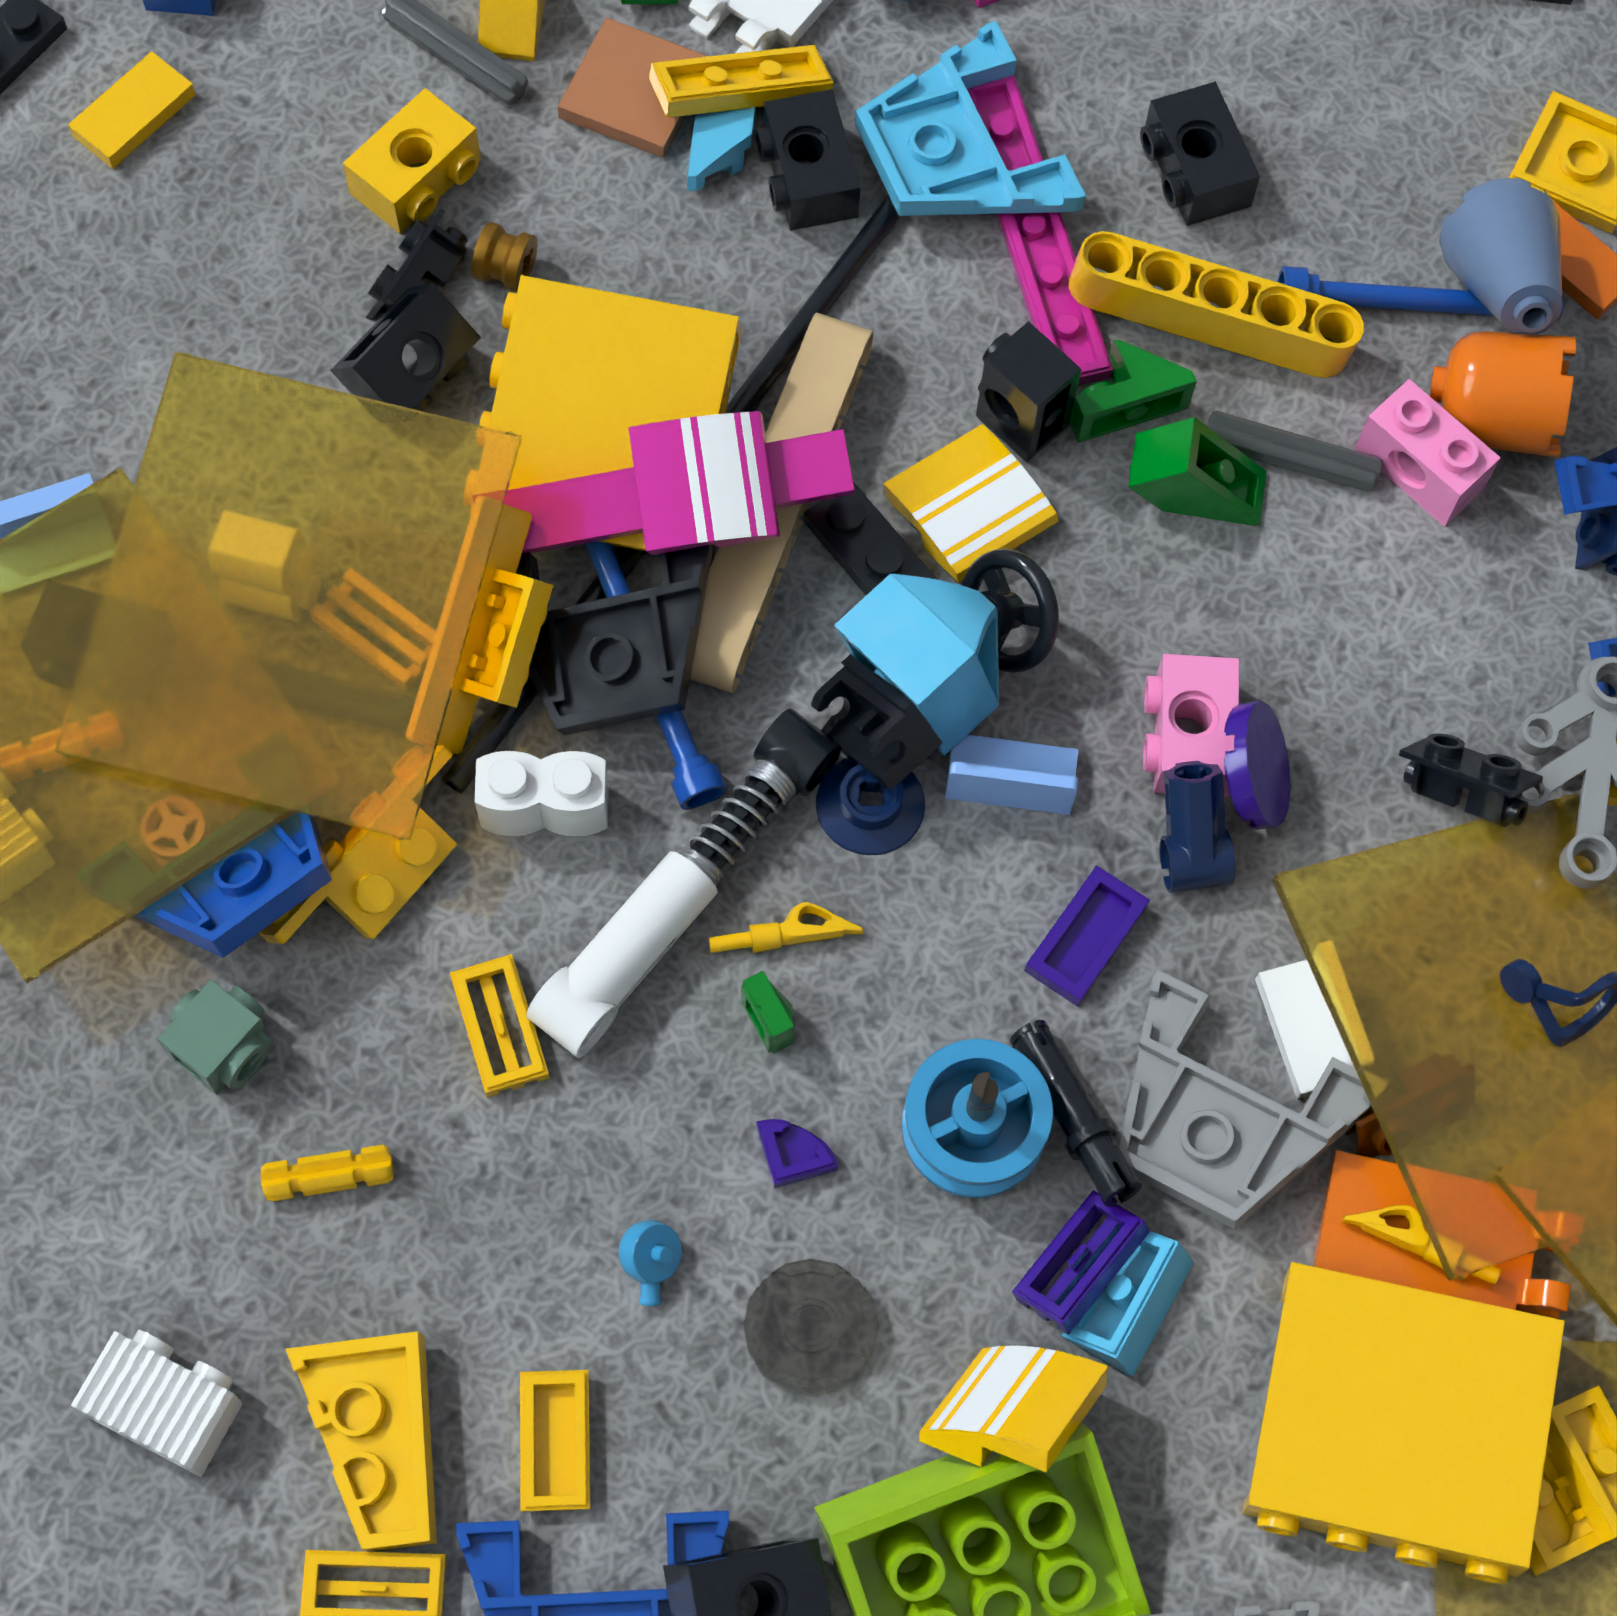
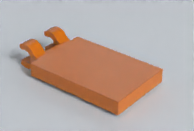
[1313,1150,1580,1319]

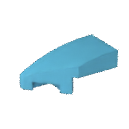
[687,107,757,191]

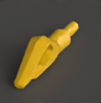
[708,902,864,953]
[1341,1205,1501,1285]

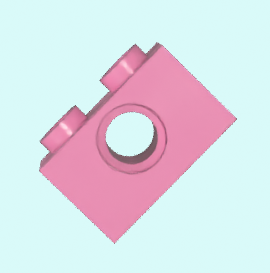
[1355,379,1501,527]
[1143,654,1239,797]

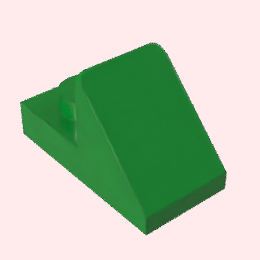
[1070,339,1197,443]

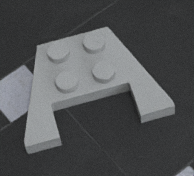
[1119,969,1386,1230]

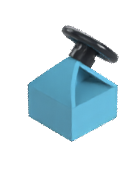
[834,549,1059,756]

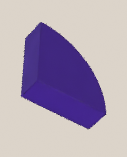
[756,1119,838,1188]

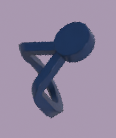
[1500,959,1617,1047]

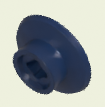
[816,757,925,855]

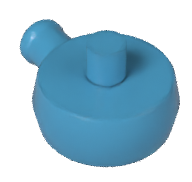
[619,1220,682,1306]

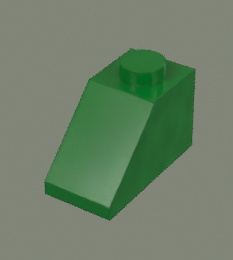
[1128,417,1267,526]

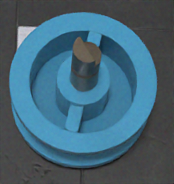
[902,1039,1053,1198]

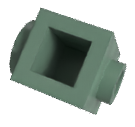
[157,979,274,1095]

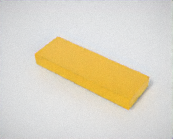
[649,45,834,118]

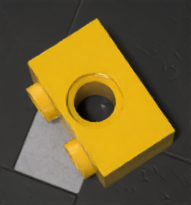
[343,88,481,234]

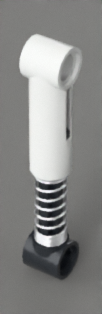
[526,708,842,1058]

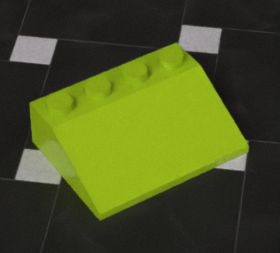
[814,1421,1151,1616]

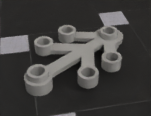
[1516,657,1617,889]

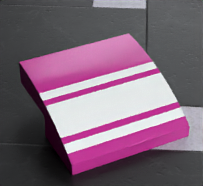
[628,411,780,555]

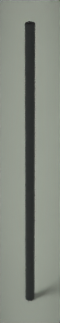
[442,195,901,794]

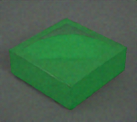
[741,971,794,1054]

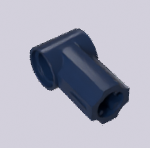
[1159,761,1236,893]

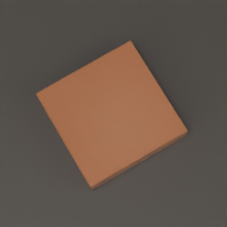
[557,17,708,158]

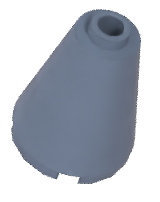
[1439,178,1563,334]

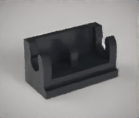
[811,654,943,790]

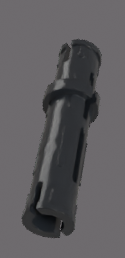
[1010,1020,1142,1207]

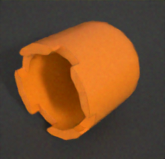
[1429,331,1576,458]

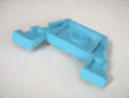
[855,21,1086,216]

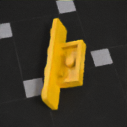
[406,497,553,754]
[259,745,457,944]

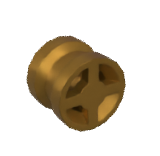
[471,221,538,293]

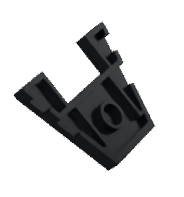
[516,544,714,735]

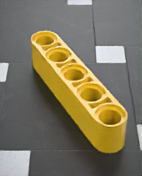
[1069,231,1364,378]

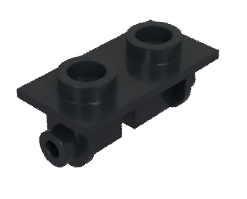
[366,208,468,320]
[1399,733,1543,827]

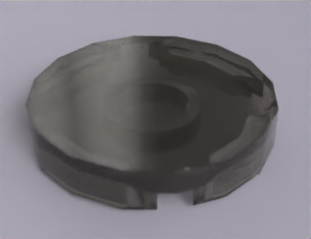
[743,1258,879,1397]

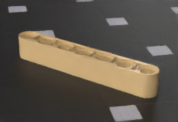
[690,312,874,694]

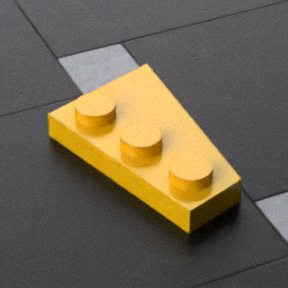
[285,1331,437,1552]

